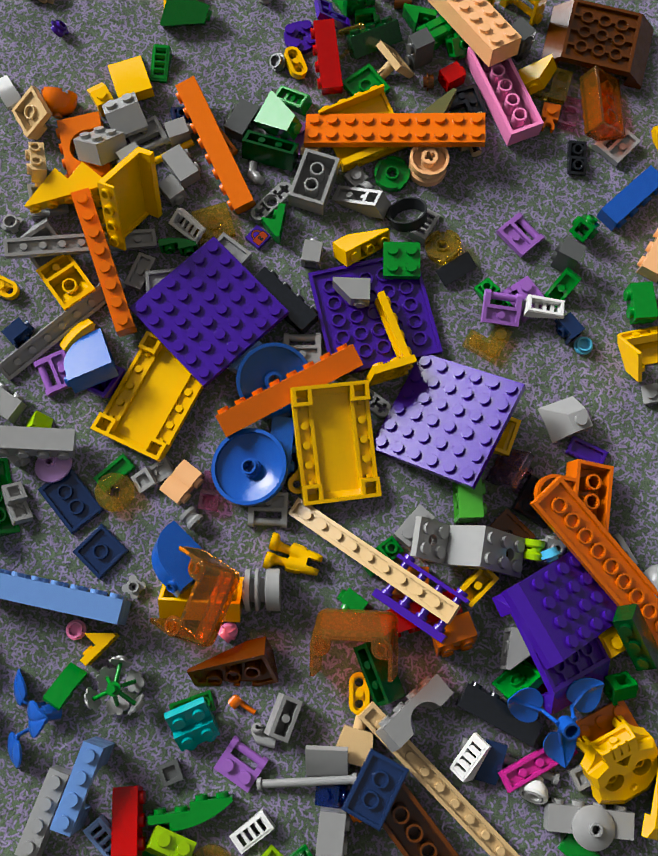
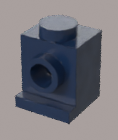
[554,312,585,345]
[1,317,34,348]

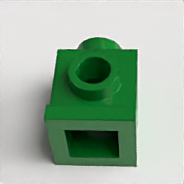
[336,588,369,619]
[603,671,639,706]

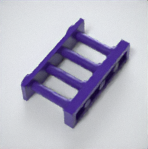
[372,553,471,644]

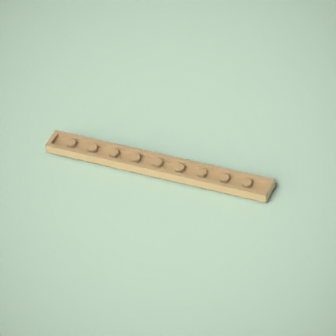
[288,497,461,625]
[357,701,520,856]

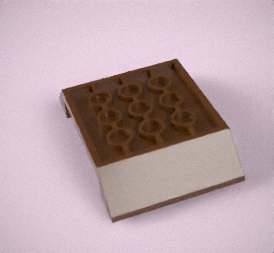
[541,0,654,89]

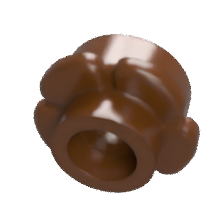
[423,73,434,91]

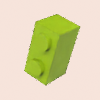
[145,825,197,856]

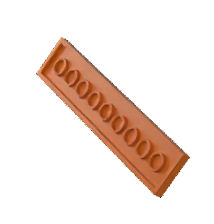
[304,113,486,147]
[530,476,658,645]

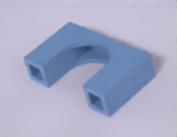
[50,736,115,837]

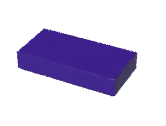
[565,436,609,464]

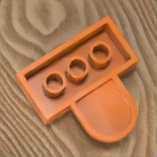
[534,459,614,531]

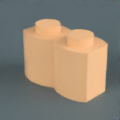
[159,459,204,506]

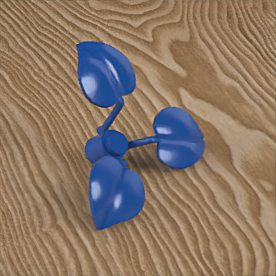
[7,668,62,769]
[507,678,605,768]

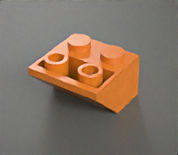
[430,611,478,658]

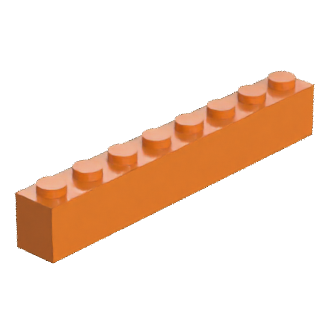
[175,76,256,215]
[71,187,138,337]
[215,343,363,437]

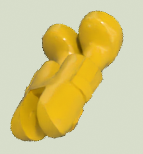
[263,532,323,576]

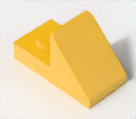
[80,633,120,666]

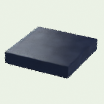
[73,523,129,580]

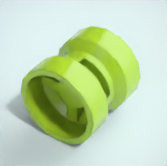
[523,538,546,561]

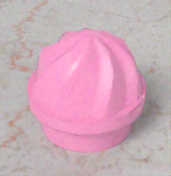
[217,622,238,643]

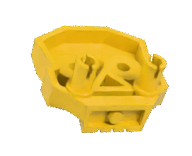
[576,715,658,804]

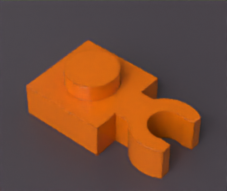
[541,102,561,133]

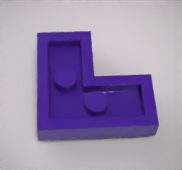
[314,0,351,32]

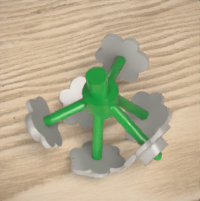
[84,655,146,716]

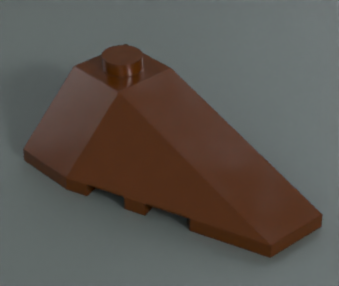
[187,636,279,686]

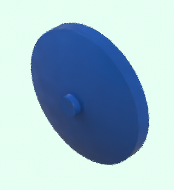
[236,343,308,419]
[211,428,288,506]

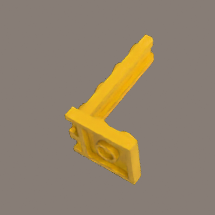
[365,290,417,387]

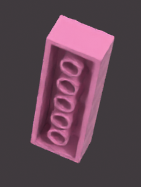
[465,47,544,146]

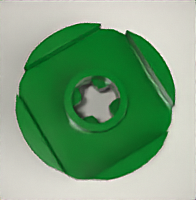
[374,156,410,192]

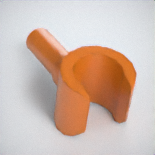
[228,694,256,715]

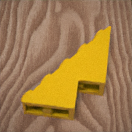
[24,162,102,214]

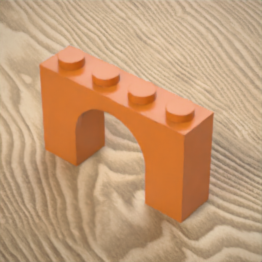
[55,111,113,178]

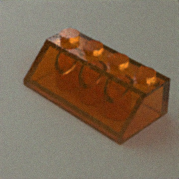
[579,65,626,141]

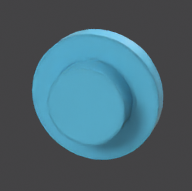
[573,336,593,355]
[541,546,561,563]

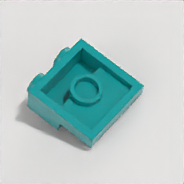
[164,696,220,752]

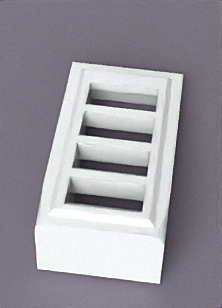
[169,208,206,244]
[523,294,565,319]
[450,732,491,782]
[229,809,275,854]

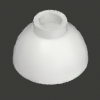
[519,776,548,804]

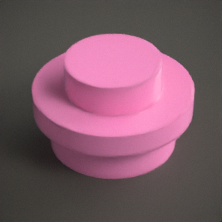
[66,619,87,640]

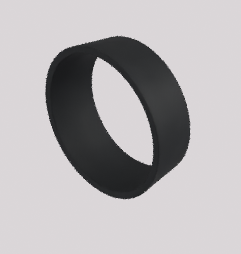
[387,197,427,232]

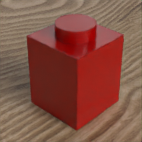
[437,61,466,92]

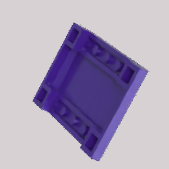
[501,551,617,670]

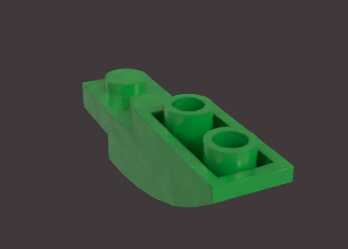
[147,791,234,832]

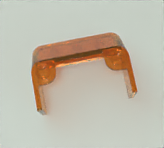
[149,546,240,647]
[310,608,398,682]

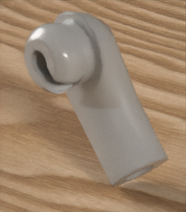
[247,161,265,185]
[251,722,277,749]

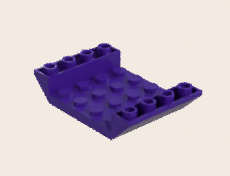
[492,593,610,715]

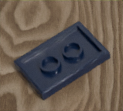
[38,467,104,534]
[341,748,409,831]

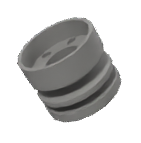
[242,568,281,612]

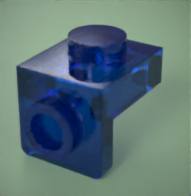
[315,785,349,808]

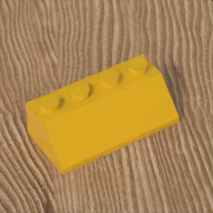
[158,575,244,622]

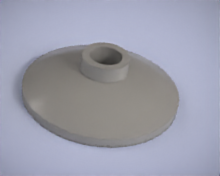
[571,805,615,852]

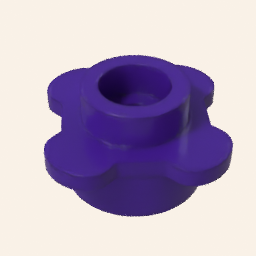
[51,19,69,37]

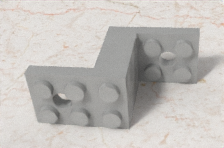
[410,516,525,578]

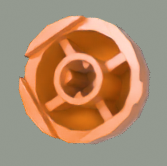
[41,87,78,119]

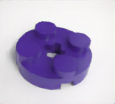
[284,20,315,54]

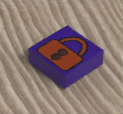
[245,225,271,251]

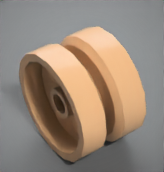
[408,147,450,187]

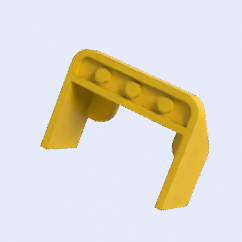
[617,326,658,382]

